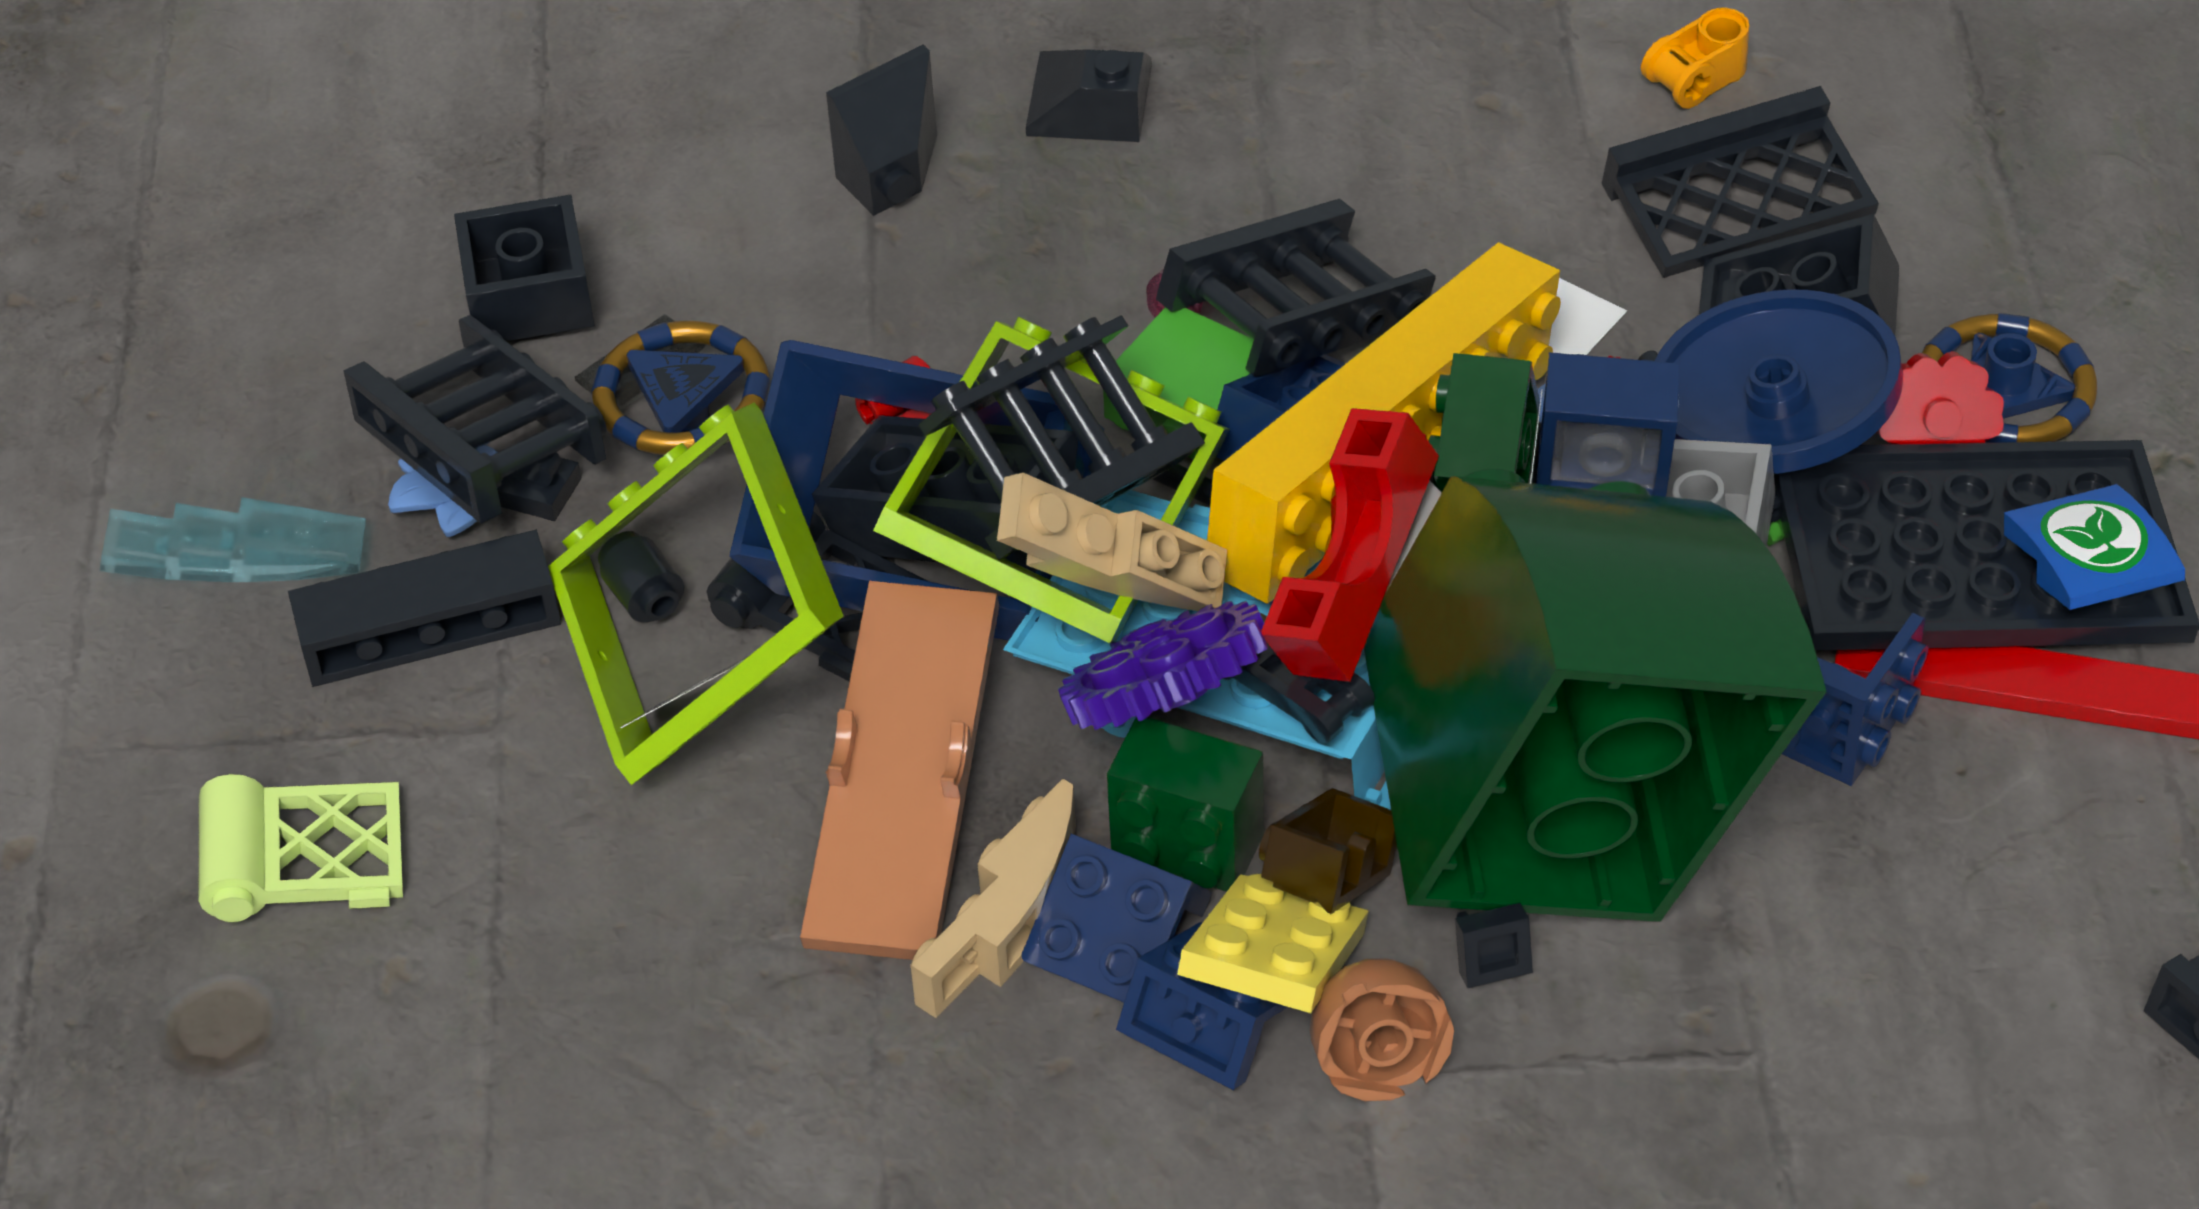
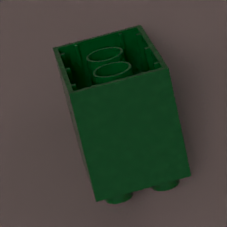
[1364,469,1827,922]

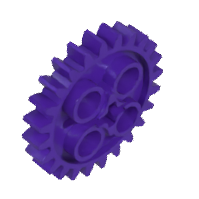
[1058,601,1268,730]

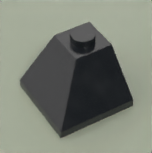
[826,44,937,216]
[1026,49,1152,142]

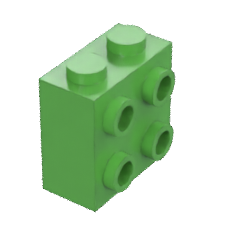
[1103,307,1254,460]

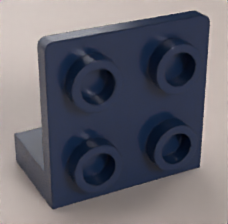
[1782,613,1929,786]
[1021,834,1212,1002]
[1116,922,1287,1090]

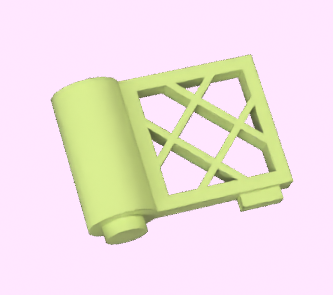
[198,774,403,922]

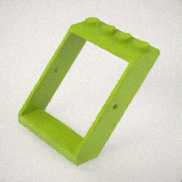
[873,316,1230,643]
[548,402,844,785]

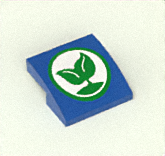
[2004,484,2185,610]

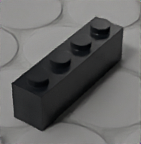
[288,529,561,687]

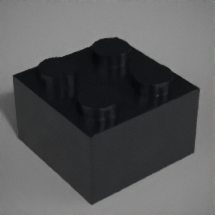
[454,194,595,341]

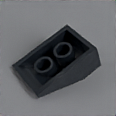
[1699,213,1900,335]

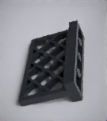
[1602,86,1879,278]

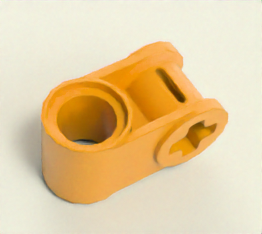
[1641,7,1750,109]

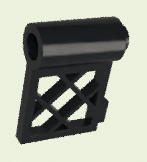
[706,511,930,682]

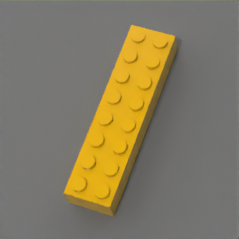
[1207,242,1561,604]

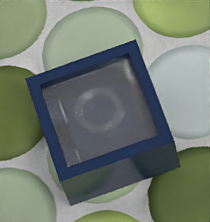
[1536,352,1680,497]

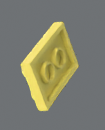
[1177,874,1369,1013]

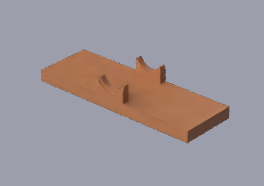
[800,581,999,960]

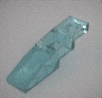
[99,497,366,582]

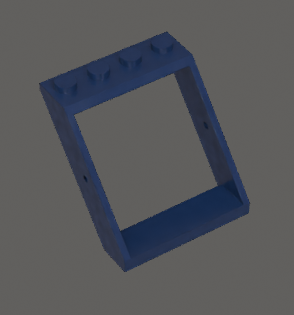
[729,340,1105,641]

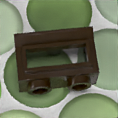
[1259,788,1397,914]

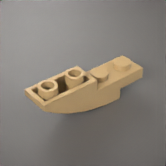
[997,473,1227,611]
[910,779,1076,1018]

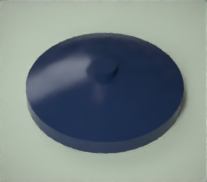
[1655,290,1903,474]

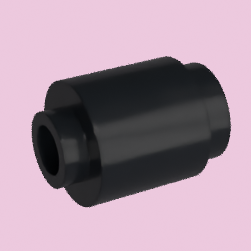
[598,531,684,623]

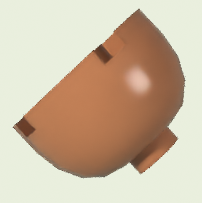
[1310,958,1454,1101]

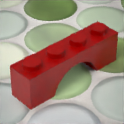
[1261,408,1439,682]

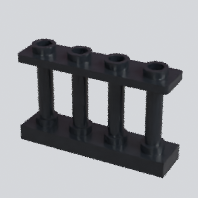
[1155,198,1436,377]
[343,315,606,524]
[918,315,1205,561]

